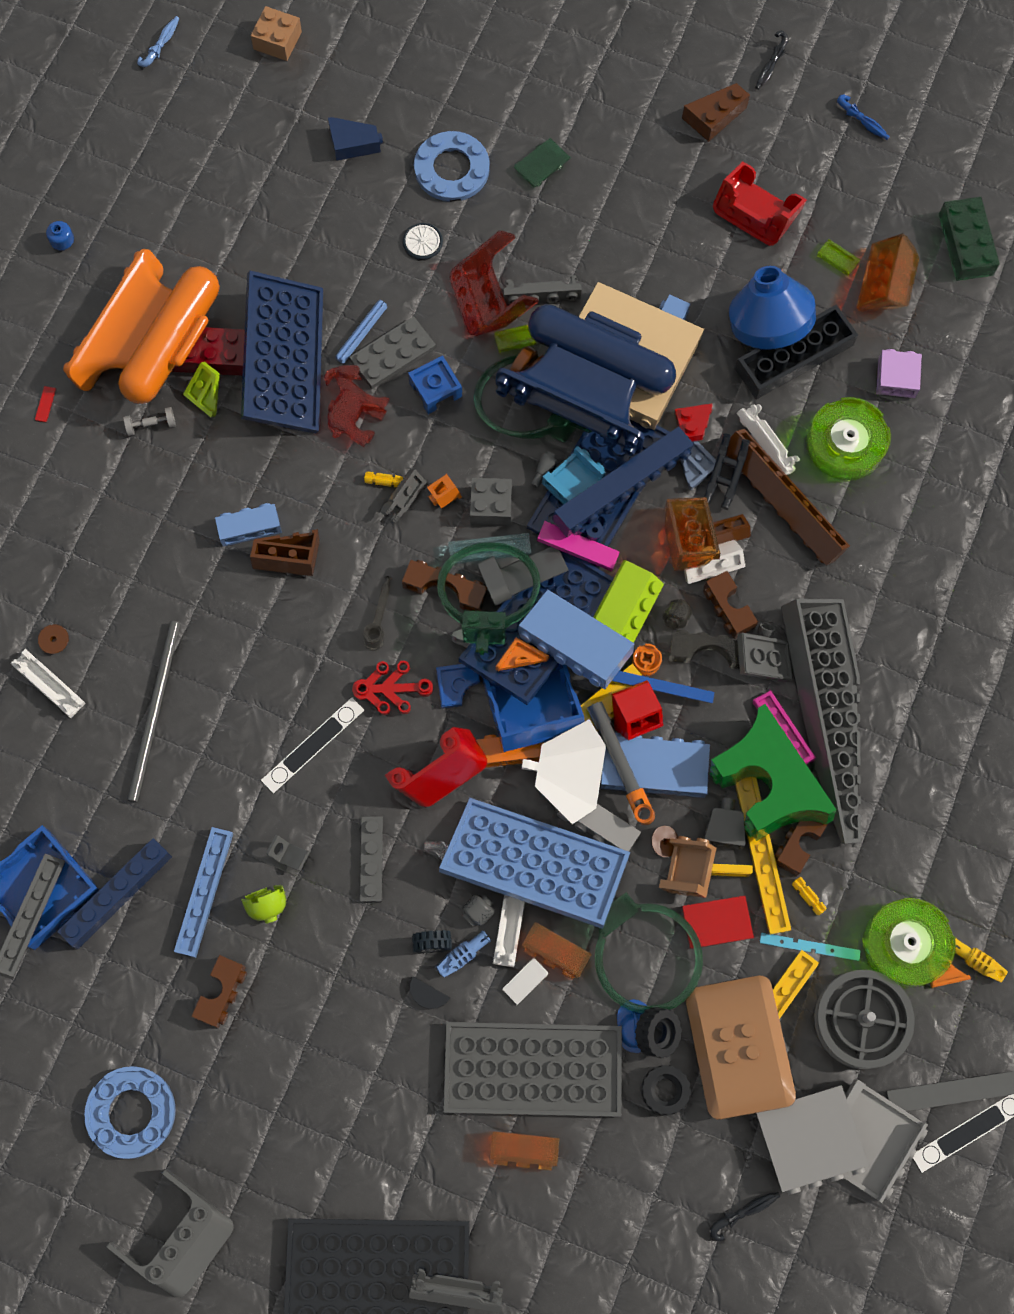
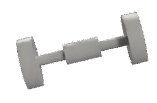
[124,407,176,436]

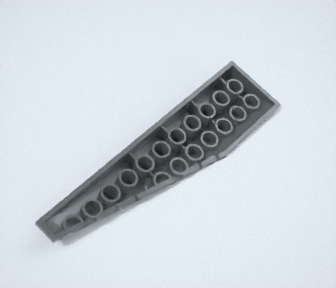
[781,599,861,844]

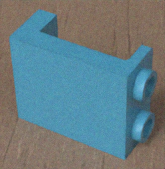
[542,446,606,505]

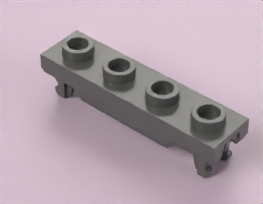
[503,275,582,305]
[409,1269,503,1313]

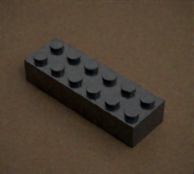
[735,305,858,400]

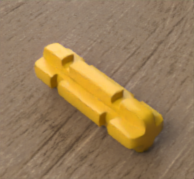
[364,471,403,487]
[792,877,827,915]

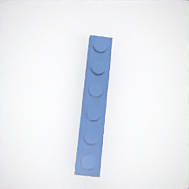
[174,827,233,958]

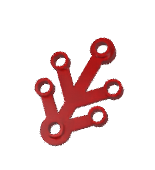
[352,661,433,715]

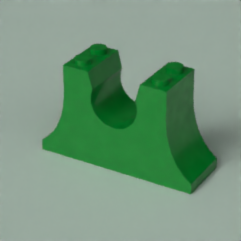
[710,704,837,841]

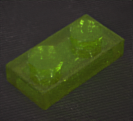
[494,325,537,353]

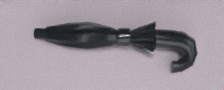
[755,30,788,90]
[710,1192,781,1241]

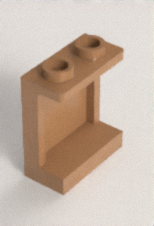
[659,836,716,898]

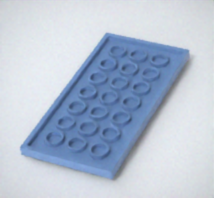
[439,798,630,929]

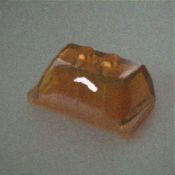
[856,233,919,312]
[665,497,721,571]

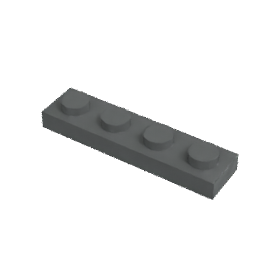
[360,817,383,903]

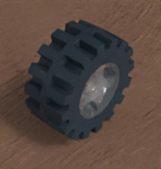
[412,930,452,953]

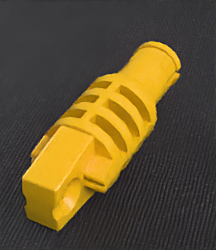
[948,938,1008,982]

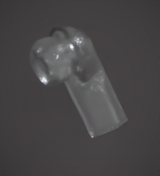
[424,841,448,860]

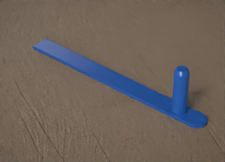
[612,671,715,703]

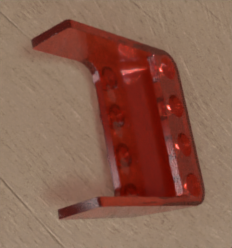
[450,230,539,336]

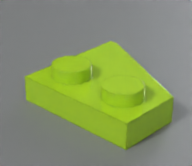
[183,362,220,417]

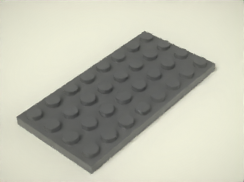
[444,1022,622,1117]

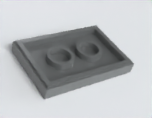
[737,633,792,682]

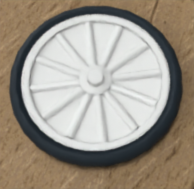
[402,223,443,260]

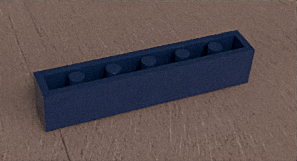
[57,838,172,949]

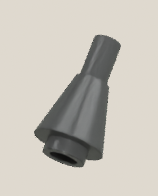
[531,451,558,488]

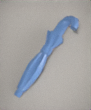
[137,16,179,67]

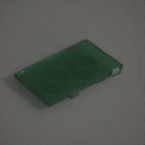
[514,138,571,188]

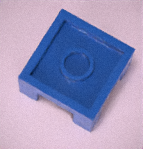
[408,355,462,414]

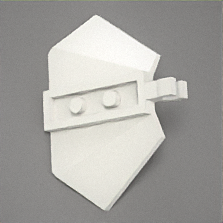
[522,720,606,824]

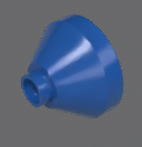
[729,266,816,349]

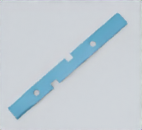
[760,933,860,961]

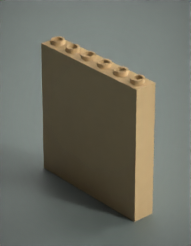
[579,282,704,430]

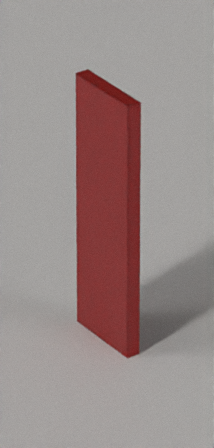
[35,386,56,423]

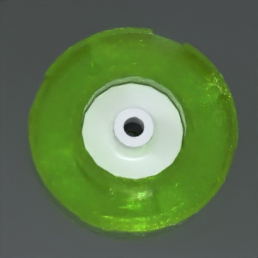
[807,397,891,480]
[863,898,956,988]

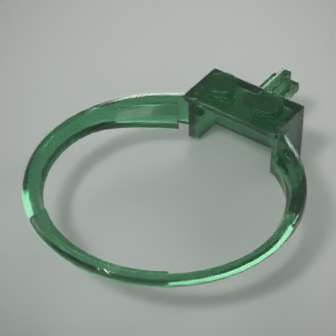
[474,355,592,443]
[437,542,540,655]
[595,892,703,1013]

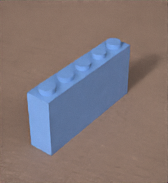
[519,590,634,689]
[600,733,710,798]

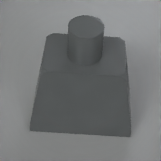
[703,798,745,850]

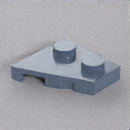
[680,441,716,490]

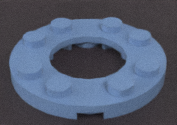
[414,131,490,202]
[84,1067,176,1159]

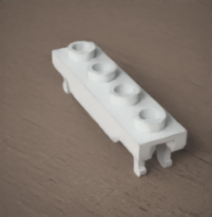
[737,404,800,475]
[11,649,86,718]
[493,895,525,968]

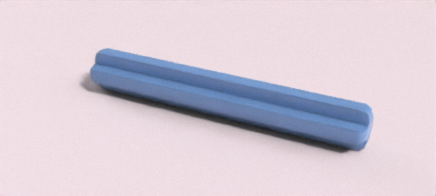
[335,300,387,364]

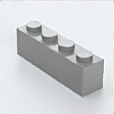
[555,804,641,851]

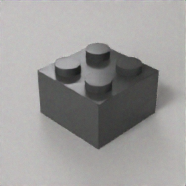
[470,478,512,525]

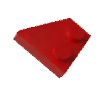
[675,403,713,442]

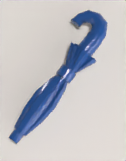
[837,94,890,140]

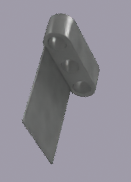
[477,547,569,606]

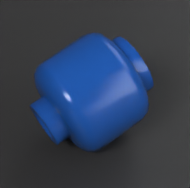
[46,221,74,250]

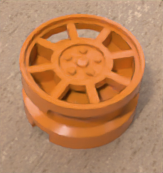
[632,644,662,676]

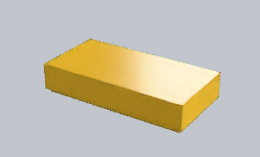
[711,864,753,877]

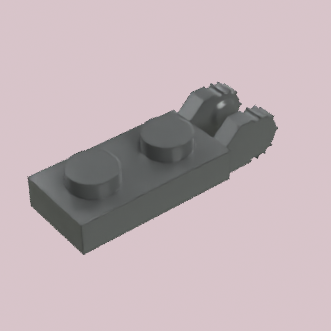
[380,468,427,524]

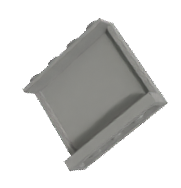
[843,1079,928,1203]
[757,1085,869,1195]

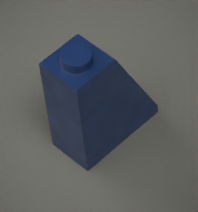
[328,117,383,161]

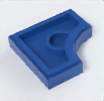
[436,664,480,709]

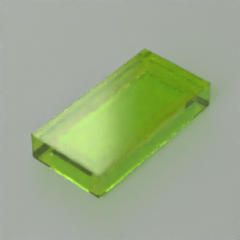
[817,239,860,276]

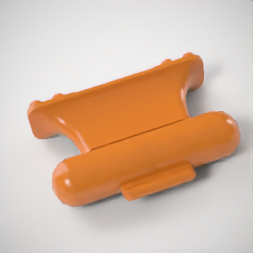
[63,249,220,404]

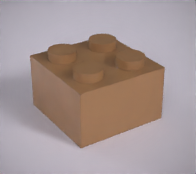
[251,6,302,61]

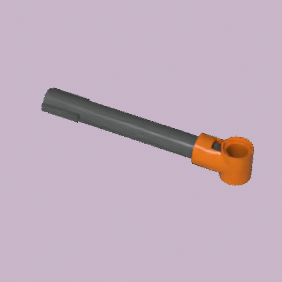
[587,701,655,825]

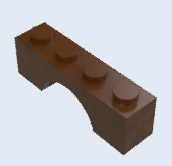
[402,560,487,615]

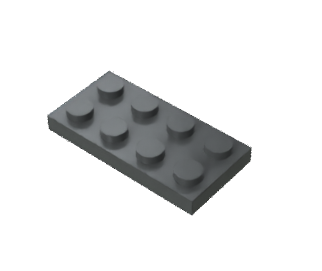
[350,316,436,389]

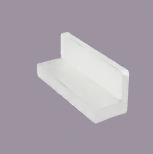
[678,540,745,584]

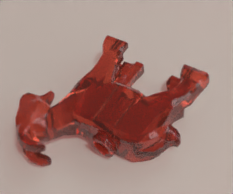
[324,365,390,447]

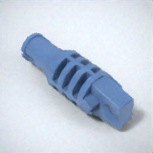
[435,930,491,977]

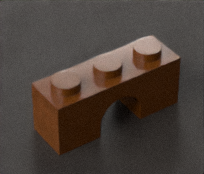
[703,571,758,639]
[774,821,827,877]
[191,955,247,1028]

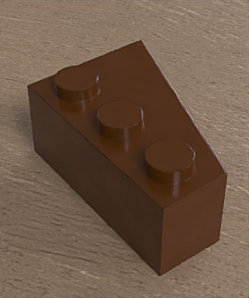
[682,83,750,142]
[250,529,320,576]

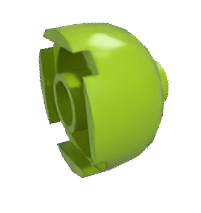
[241,885,286,924]

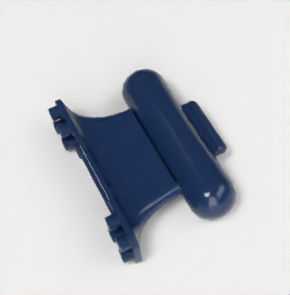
[496,304,676,456]

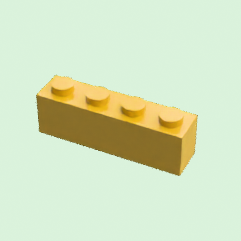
[581,664,643,732]

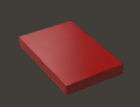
[682,896,754,949]

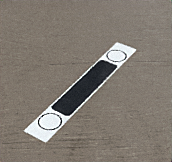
[261,698,364,793]
[913,1094,1014,1173]

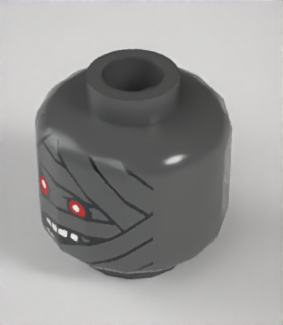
[462,894,494,927]

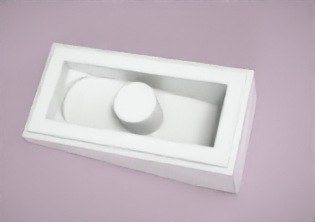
[502,958,549,1005]

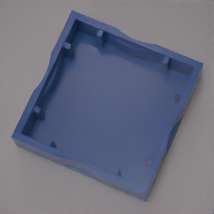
[483,664,585,752]
[0,825,100,950]

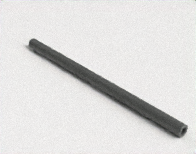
[127,621,180,802]

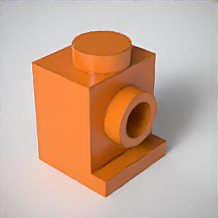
[427,474,462,509]

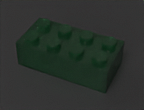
[939,197,1000,281]

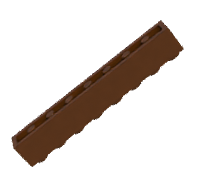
[726,429,850,566]

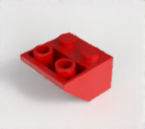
[611,680,663,740]

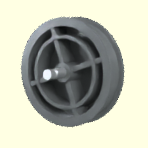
[814,970,915,1069]

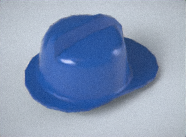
[617,999,649,1053]

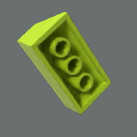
[593,560,664,643]

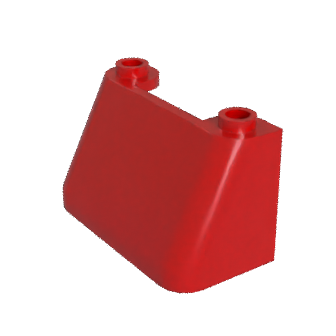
[713,162,807,246]
[385,727,487,807]

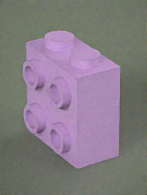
[876,349,922,398]

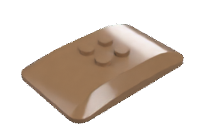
[686,976,796,1120]

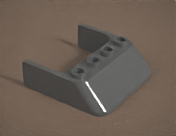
[106,1169,234,1297]

